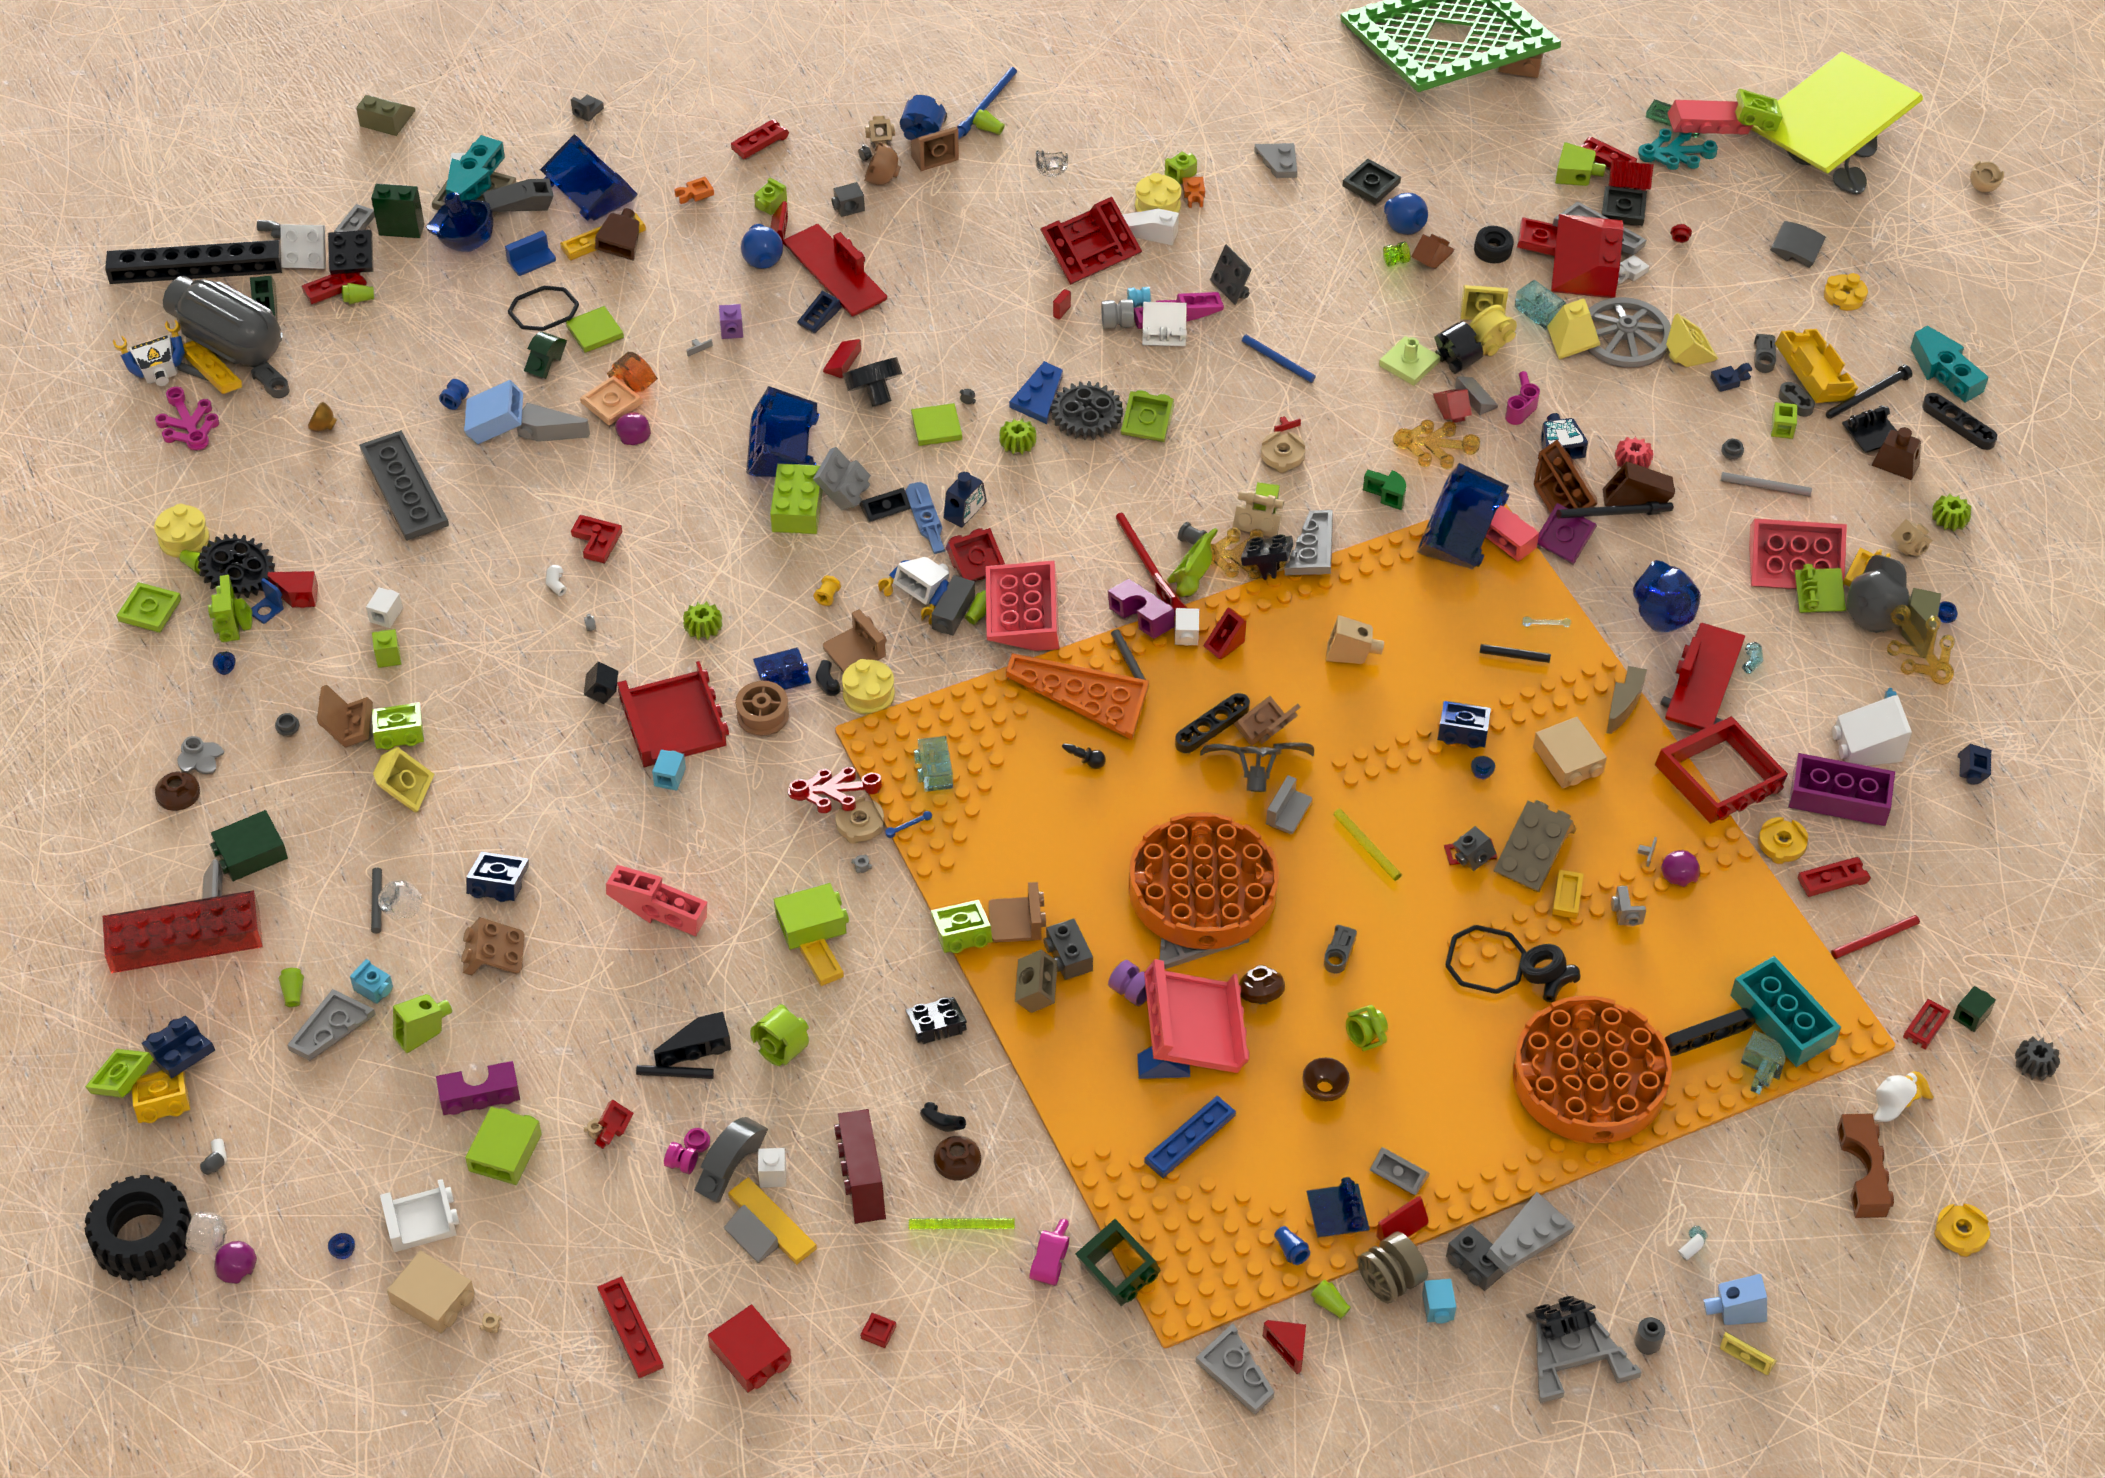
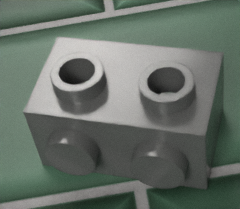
[1043,919,1093,980]
[1446,1224,1505,1291]

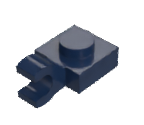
[1711,363,1752,392]

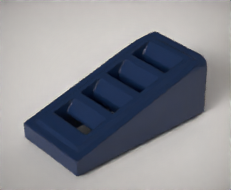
[797,290,842,334]

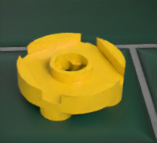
[1823,273,1868,311]
[1758,817,1808,864]
[1934,1204,1990,1257]

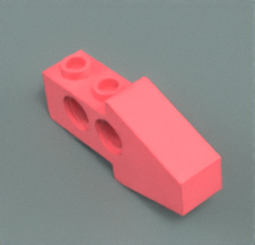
[606,865,707,936]

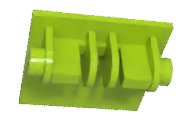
[1795,564,1846,613]

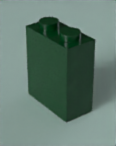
[371,183,425,238]
[210,810,288,881]

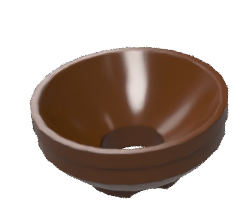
[155,771,200,811]
[1239,965,1285,1003]
[1302,1057,1350,1102]
[934,1136,981,1181]

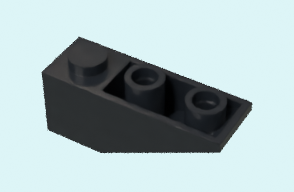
[654,1011,731,1066]

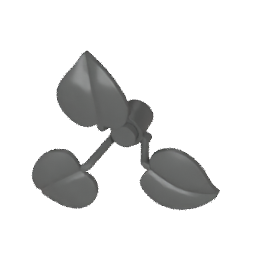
[1786,136,1878,194]
[1200,742,1314,792]

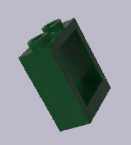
[1075,1219,1161,1306]

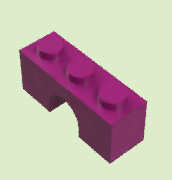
[1108,579,1175,639]
[436,1061,520,1116]

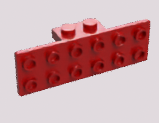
[783,224,887,316]
[1665,623,1745,730]

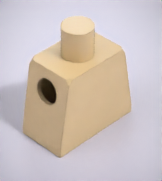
[1326,615,1384,664]

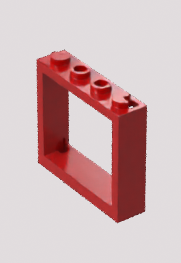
[1655,716,1788,824]

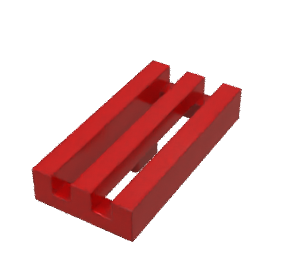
[1903,999,1951,1050]

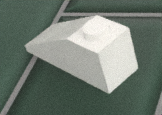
[1123,209,1179,245]

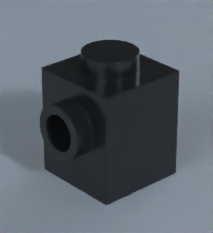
[584,661,618,704]

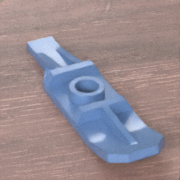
[905,482,945,554]

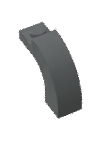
[694,1117,768,1202]

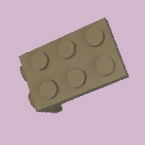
[1493,800,1576,892]

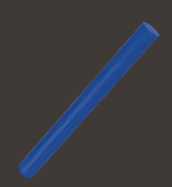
[1242,334,1316,383]

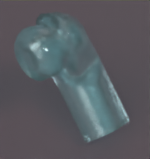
[1742,642,1764,674]

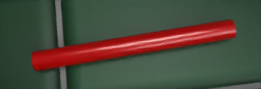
[1116,512,1162,580]
[1831,915,1920,959]

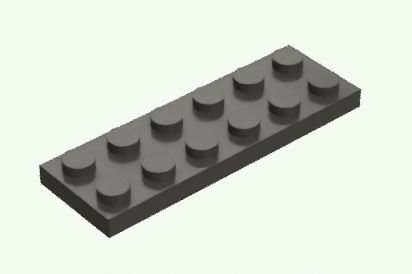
[359,430,449,541]

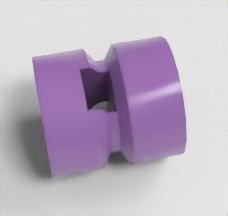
[1108,960,1147,1006]

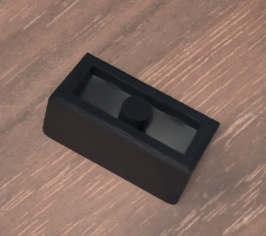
[860,487,911,522]

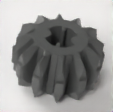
[2015,1036,2060,1081]

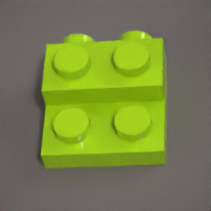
[1735,88,1783,131]
[1121,390,1174,442]
[208,575,240,642]
[372,702,424,750]
[931,900,993,953]

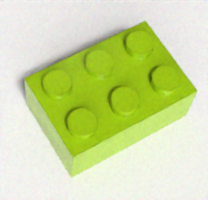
[770,464,823,534]

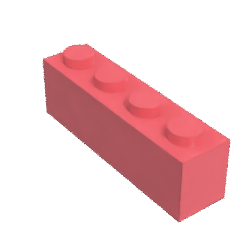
[1667,100,1753,135]
[1452,482,1539,562]

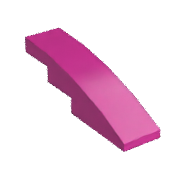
[1134,292,1224,329]

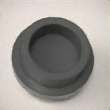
[1721,438,1744,459]
[275,713,300,736]

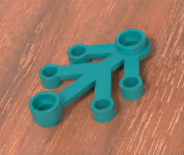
[1638,128,1718,170]

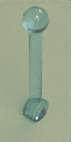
[1522,617,1571,627]

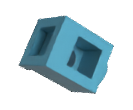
[350,959,393,1004]

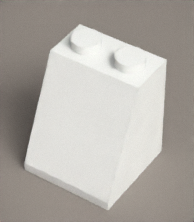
[1832,695,1912,766]

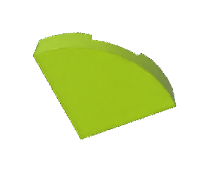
[234,598,252,631]

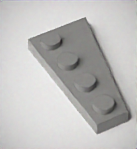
[1552,201,1646,255]

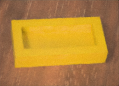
[1552,869,1584,919]
[800,938,844,986]

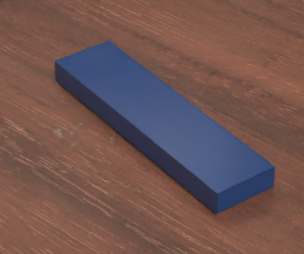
[1144,1096,1236,1178]

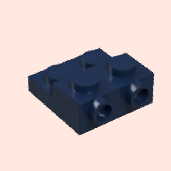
[1437,701,1491,748]
[466,852,529,902]
[142,1015,215,1078]

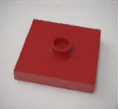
[1517,217,1558,256]

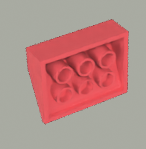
[1749,518,1847,589]
[986,561,1059,651]

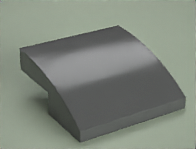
[1770,221,1826,268]

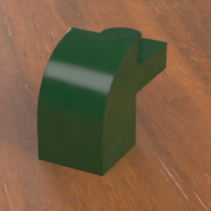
[524,331,567,379]

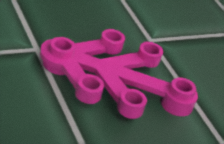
[155,386,220,450]

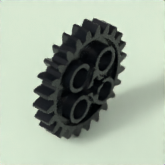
[198,533,275,599]

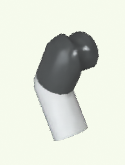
[200,1139,227,1175]

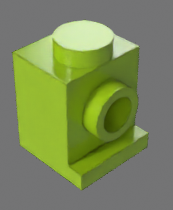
[1165,151,1197,185]
[754,178,787,215]
[1771,402,1797,439]

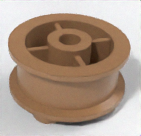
[735,681,789,736]

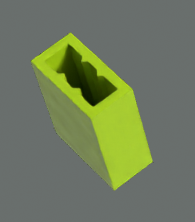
[773,883,849,950]
[465,1107,542,1185]

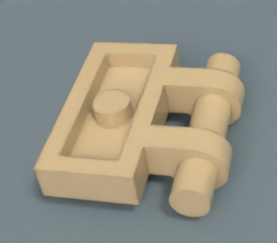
[1232,490,1284,537]

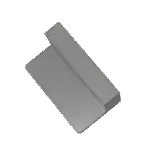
[1266,775,1312,834]

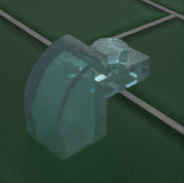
[1741,1030,1785,1095]

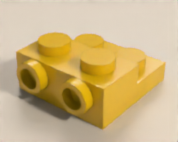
[132,1070,191,1123]

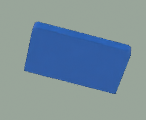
[505,230,556,276]

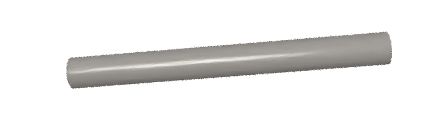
[1721,472,1812,496]

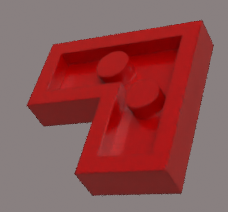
[571,514,623,564]

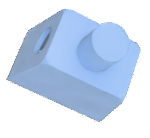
[1703,1274,1767,1325]

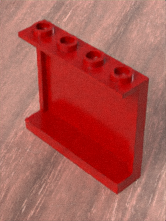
[617,661,729,768]

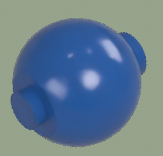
[1384,192,1428,235]
[741,224,783,269]

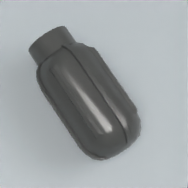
[163,276,283,368]

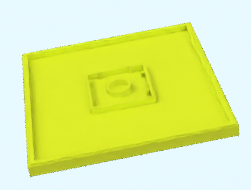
[1751,52,1923,174]

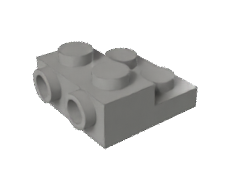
[813,447,871,510]

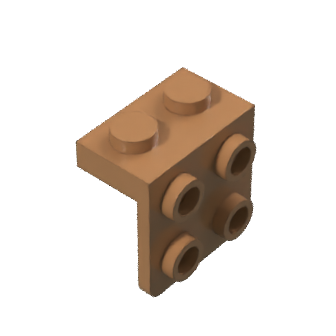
[1498,45,1544,78]
[823,609,887,673]
[317,685,373,748]
[1234,696,1301,746]
[988,882,1046,943]
[461,917,525,976]

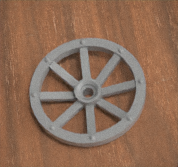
[1588,297,1671,367]

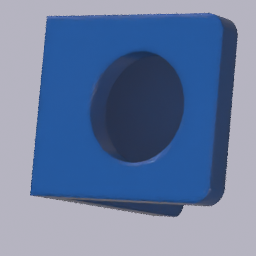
[251,578,284,624]

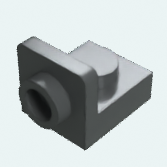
[571,94,604,122]

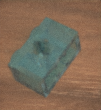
[1514,280,1566,330]
[914,736,953,792]

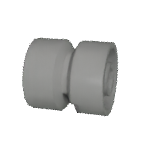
[1101,299,1134,329]

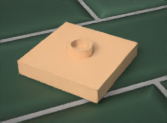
[580,376,643,426]

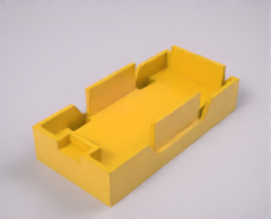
[1775,329,1859,403]

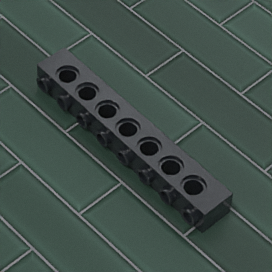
[105,240,282,284]

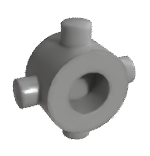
[584,614,596,631]
[851,855,872,873]

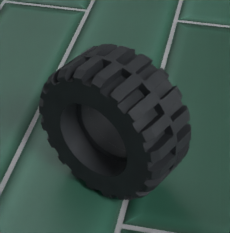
[84,1175,194,1281]

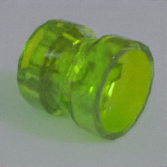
[1383,241,1411,267]

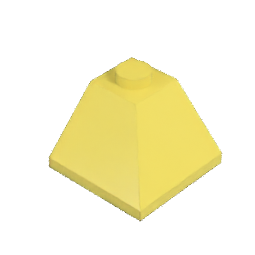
[1461,285,1508,320]
[1547,298,1601,360]
[1666,313,1718,367]
[373,747,434,813]

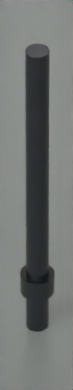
[1556,501,1674,519]

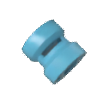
[1127,287,1151,308]

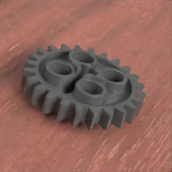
[1051,381,1123,440]

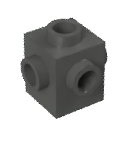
[1453,826,1496,871]

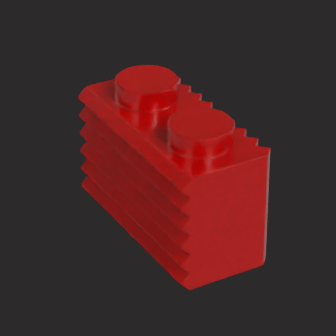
[1608,160,1654,191]

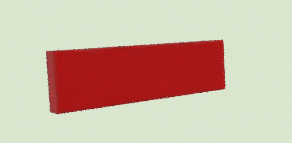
[1274,416,1301,432]

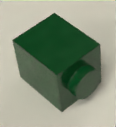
[1953,986,1996,1032]

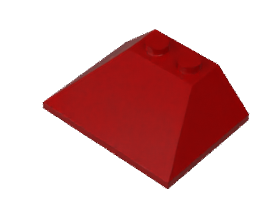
[1040,197,1142,285]
[1551,214,1624,298]

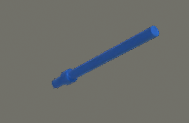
[957,67,1017,141]

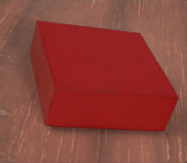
[1053,289,1071,320]
[860,1313,897,1348]

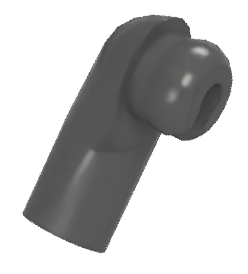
[257,220,281,238]

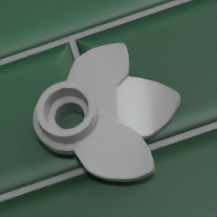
[177,736,224,774]

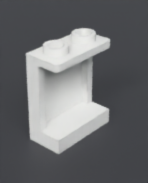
[380,1179,459,1252]

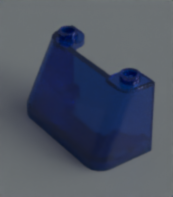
[540,134,638,221]
[746,386,819,477]
[1417,463,1509,569]

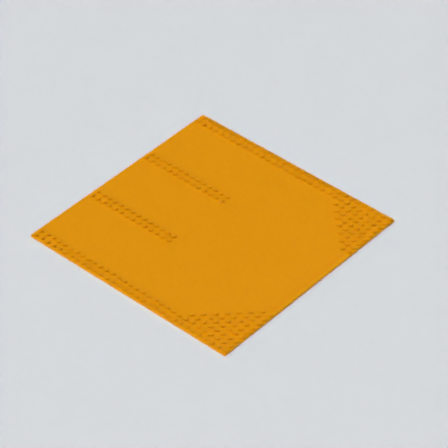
[835,496,1895,1348]

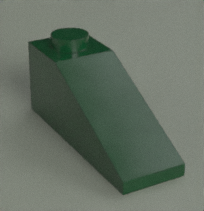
[250,275,278,321]

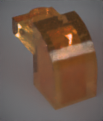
[607,352,658,393]

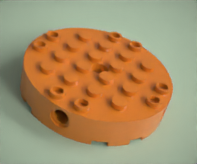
[1129,812,1279,949]
[1513,996,1672,1143]

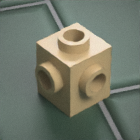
[865,116,895,146]
[1890,519,1933,557]

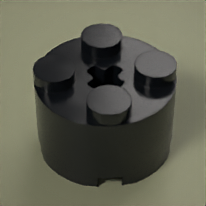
[1434,321,1483,374]

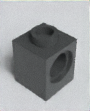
[831,182,865,217]

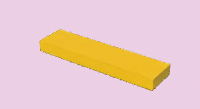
[560,213,646,261]
[183,340,242,394]
[728,1177,817,1265]

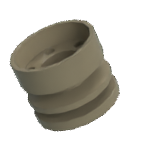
[1357,1231,1428,1304]

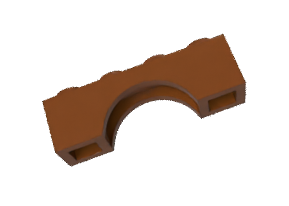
[1837,1113,1894,1218]

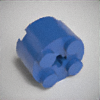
[900,95,946,140]

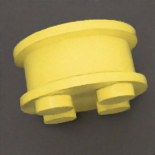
[1135,173,1182,213]
[1469,305,1517,356]
[154,504,209,558]
[842,659,895,715]

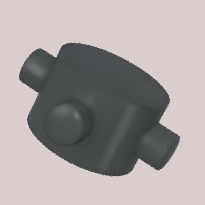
[858,145,872,161]
[959,389,976,404]

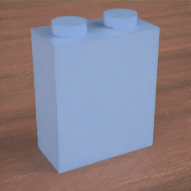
[464,380,523,444]

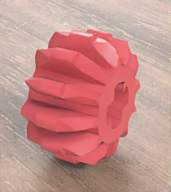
[1615,436,1654,468]

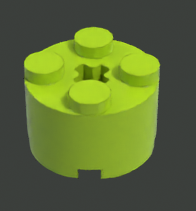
[750,1004,809,1066]

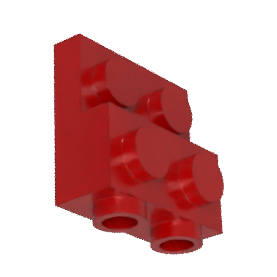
[946,528,1005,582]

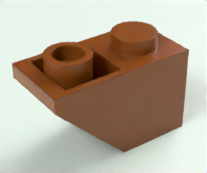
[1411,234,1455,269]

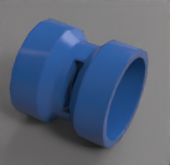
[439,379,469,410]

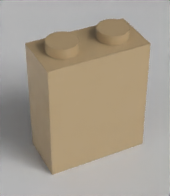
[1533,717,1607,788]
[387,1250,475,1334]

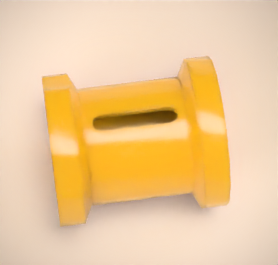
[813,575,841,606]

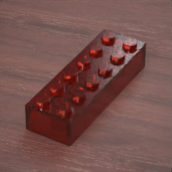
[102,890,263,973]

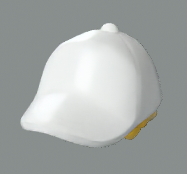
[1874,1071,1934,1122]

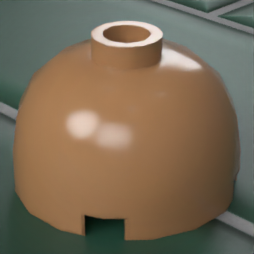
[864,142,901,185]

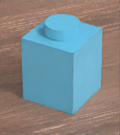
[652,749,686,791]
[1422,1279,1456,1324]

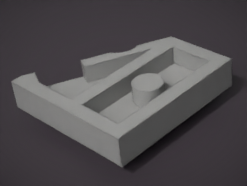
[1254,143,1297,178]

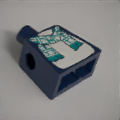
[1541,413,1588,459]
[943,471,987,528]

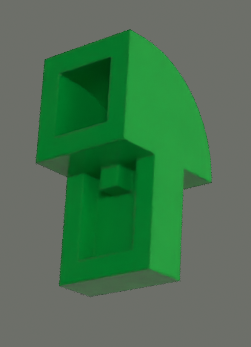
[1363,469,1406,510]

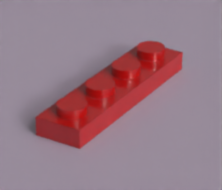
[597,1276,664,1379]

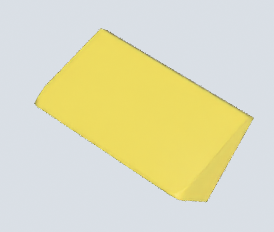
[1720,1332,1777,1375]

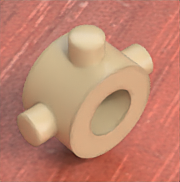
[584,1118,604,1140]
[479,1313,502,1333]

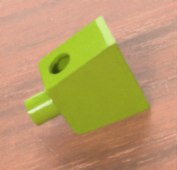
[1555,142,1606,186]
[393,994,452,1054]

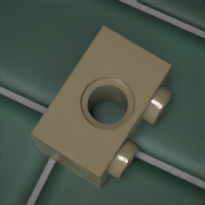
[1015,950,1057,1013]

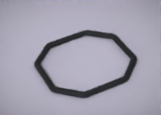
[508,286,579,331]
[1445,925,1526,994]

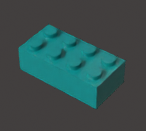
[1730,956,1841,1067]

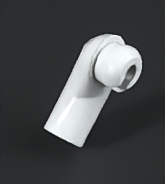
[546,565,567,596]

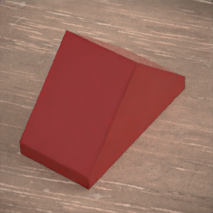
[1203,607,1247,659]
[1262,1320,1306,1374]

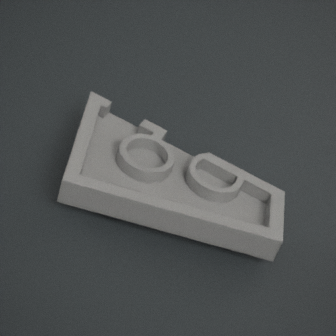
[287,989,376,1061]
[1195,1323,1274,1415]

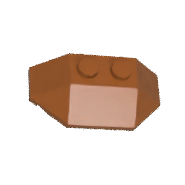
[1533,439,1598,513]

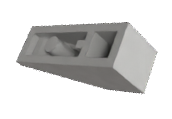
[517,403,590,442]

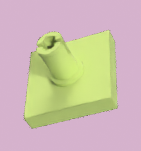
[1379,336,1440,386]

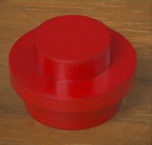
[1670,224,1692,243]

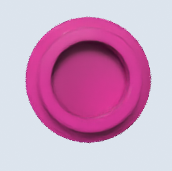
[684,1128,710,1153]

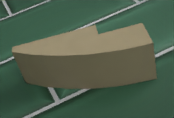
[1606,666,1647,734]

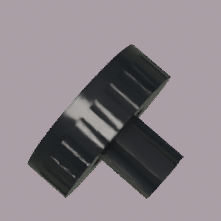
[843,357,902,407]

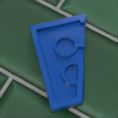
[1009,361,1063,424]

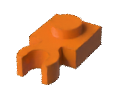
[674,176,714,204]
[1182,177,1205,208]

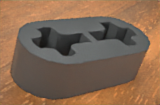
[1778,382,1815,417]

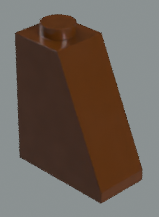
[1602,461,1675,506]

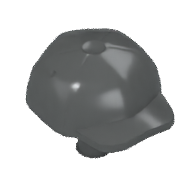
[1846,555,1910,633]

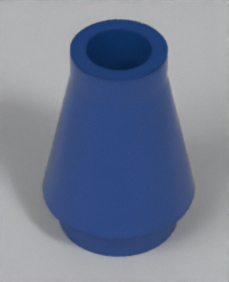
[1274,1226,1310,1265]

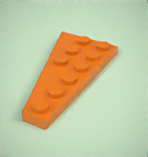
[1006,653,1149,740]

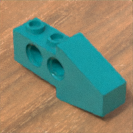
[446,135,505,209]
[1910,325,1989,403]

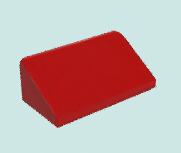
[770,201,788,244]
[823,339,861,379]
[1154,573,1188,615]
[1376,1196,1429,1241]

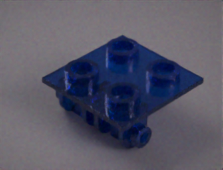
[753,647,811,690]
[1306,1177,1370,1238]

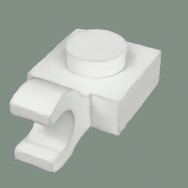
[1618,255,1649,284]

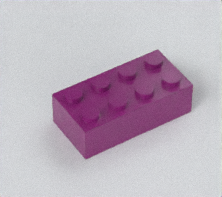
[1788,753,1895,826]

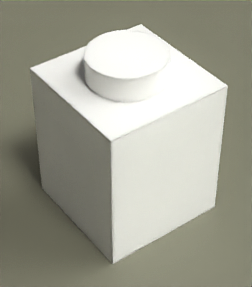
[366,587,403,628]
[1175,608,1199,646]
[758,1148,786,1188]

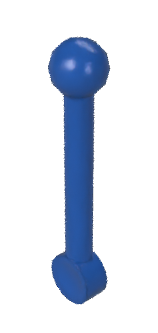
[885,811,932,838]

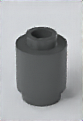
[1634,1317,1665,1355]

